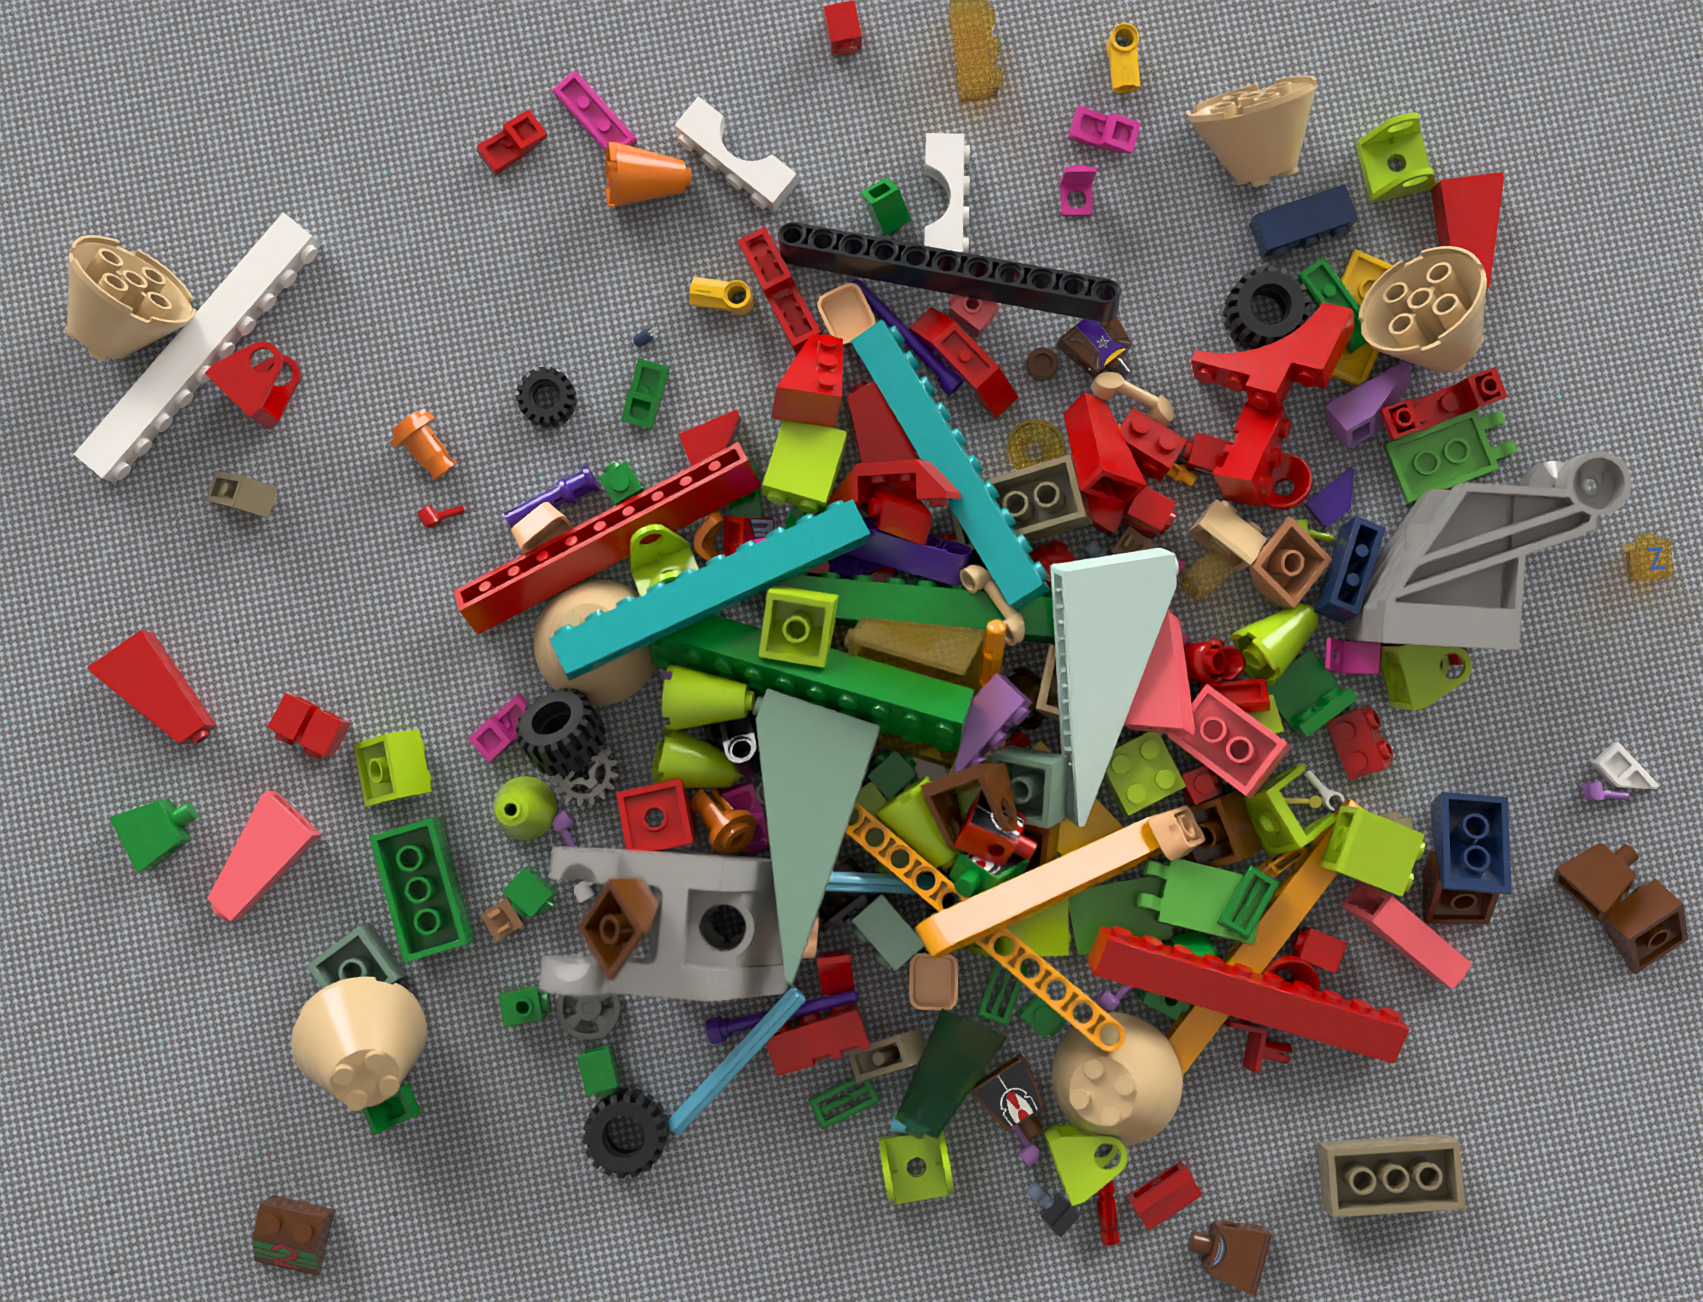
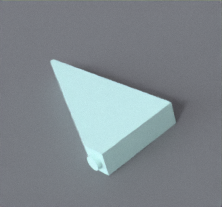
[1050,548,1179,827]

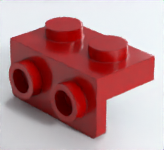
[1119,407,1187,481]
[1326,704,1393,781]

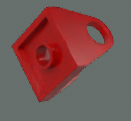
[205,341,301,430]
[616,779,697,852]

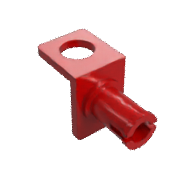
[1223,1019,1292,1073]

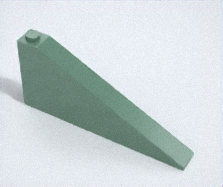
[753,688,881,986]

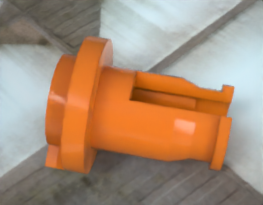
[389,408,457,481]
[690,788,756,855]

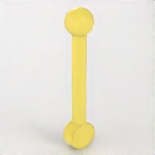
[1284,795,1322,809]

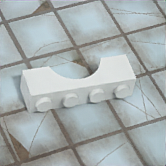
[674,96,798,212]
[924,133,970,253]

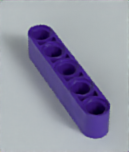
[825,511,972,585]

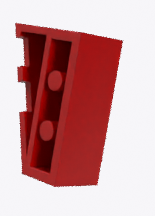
[771,334,843,428]
[1213,401,1291,507]
[766,1002,870,1077]

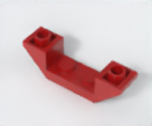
[909,306,1019,420]
[1379,367,1508,440]
[829,459,961,511]

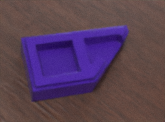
[828,554,885,580]

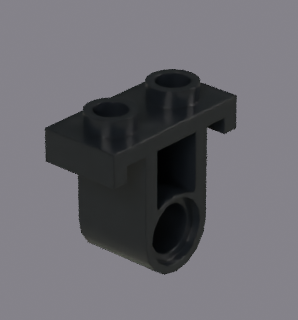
[703,711,761,776]

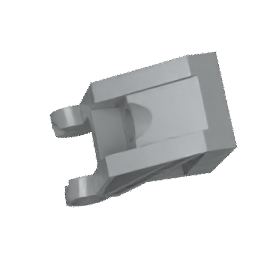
[1347,451,1632,650]
[539,846,789,1002]

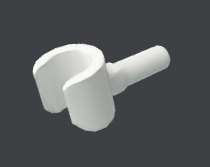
[1304,770,1345,811]
[574,880,595,903]

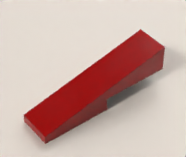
[737,227,822,357]

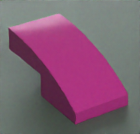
[1067,105,1141,154]
[468,694,530,762]
[722,779,770,855]

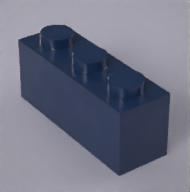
[1249,184,1358,259]
[1314,516,1386,624]

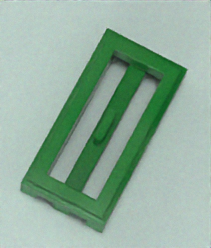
[1217,865,1280,940]
[976,960,1029,1026]
[808,1076,881,1130]

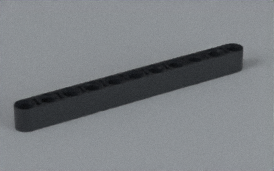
[778,222,1121,322]

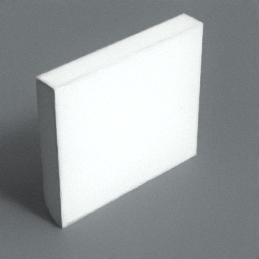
[912,749,947,781]

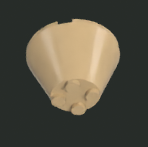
[1187,76,1317,187]
[64,235,196,361]
[1358,246,1487,373]
[534,579,657,706]
[291,977,427,1111]
[1052,1012,1183,1146]

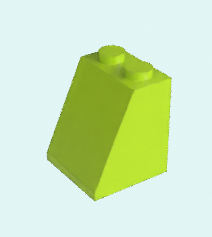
[762,420,847,514]
[1319,805,1425,897]
[969,895,1071,957]

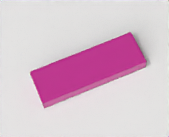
[552,70,638,152]

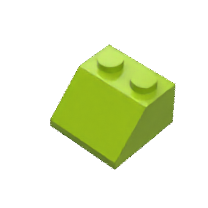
[759,585,839,668]
[353,729,432,807]

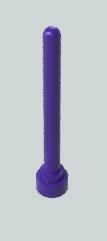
[851,279,965,396]
[706,990,859,1045]

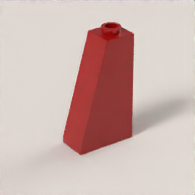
[1430,172,1504,290]
[847,381,919,493]
[1063,392,1147,506]
[87,630,217,745]

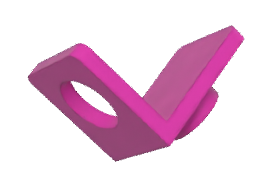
[1060,165,1097,216]
[1325,638,1382,674]

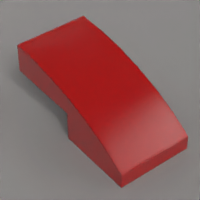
[477,109,547,176]

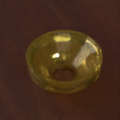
[1006,419,1065,470]

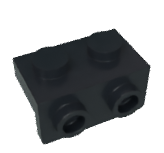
[818,857,872,932]

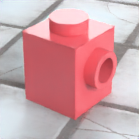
[948,295,1000,338]

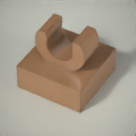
[1109,526,1155,555]
[479,898,526,943]

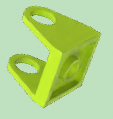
[1355,112,1435,204]
[629,524,699,596]
[1381,643,1472,711]
[1243,763,1337,856]
[1042,1124,1128,1206]
[879,1127,954,1206]

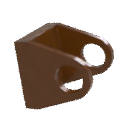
[920,763,1018,852]

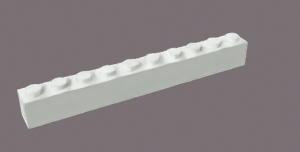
[74,212,321,483]

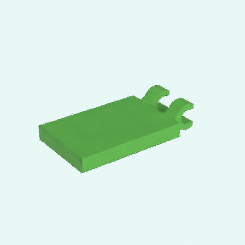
[1383,410,1517,504]
[1136,859,1267,945]
[1069,876,1180,956]

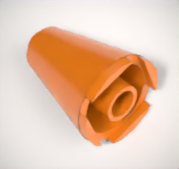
[605,142,691,207]

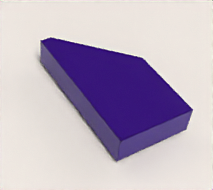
[1304,467,1354,529]

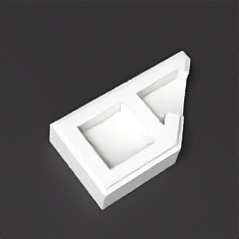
[1591,742,1659,789]

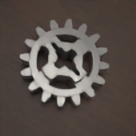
[549,745,620,806]

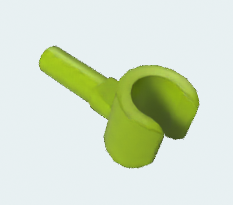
[1295,519,1334,543]

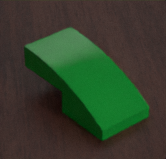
[621,359,670,429]

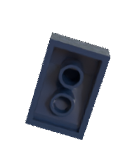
[1431,792,1512,895]

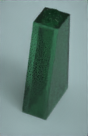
[895,1008,1007,1139]

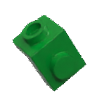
[362,1083,422,1135]

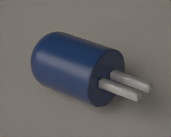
[633,327,659,347]

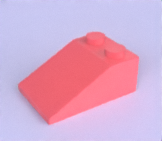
[1167,684,1292,799]

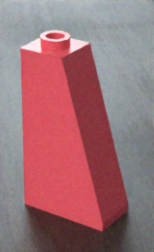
[1123,608,1195,735]
[207,791,322,921]
[1341,882,1472,990]

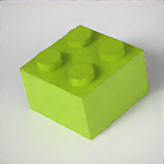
[1104,732,1186,816]

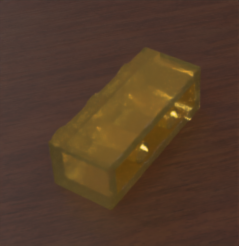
[948,0,1003,103]

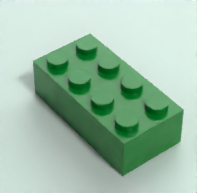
[369,817,475,963]

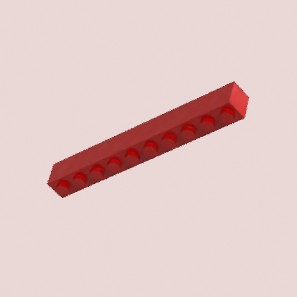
[453,442,762,635]
[1087,926,1410,1064]

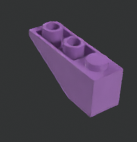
[1325,361,1411,450]
[954,673,1033,772]

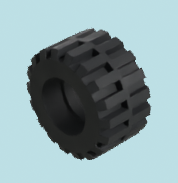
[1223,265,1311,350]
[515,688,606,777]
[582,1088,669,1179]

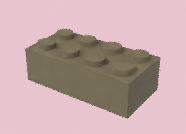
[950,454,1093,556]
[1317,1134,1465,1217]

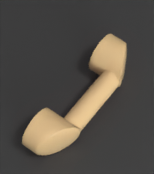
[1091,372,1174,427]
[960,565,1025,646]

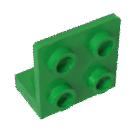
[1267,650,1359,738]

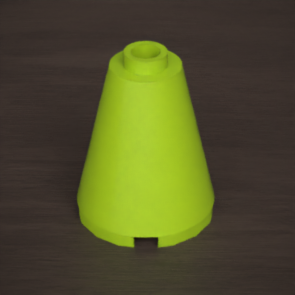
[1229,603,1319,686]
[662,665,755,730]
[650,725,740,789]
[875,775,960,870]
[493,776,558,841]

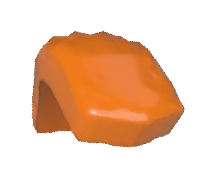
[693,512,724,561]

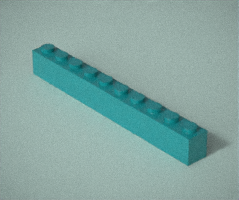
[851,320,1050,611]
[549,499,870,681]

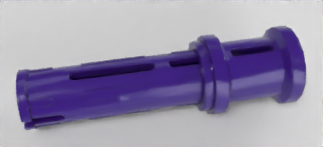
[504,465,600,528]

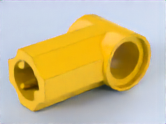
[1106,23,1140,93]
[689,277,755,316]

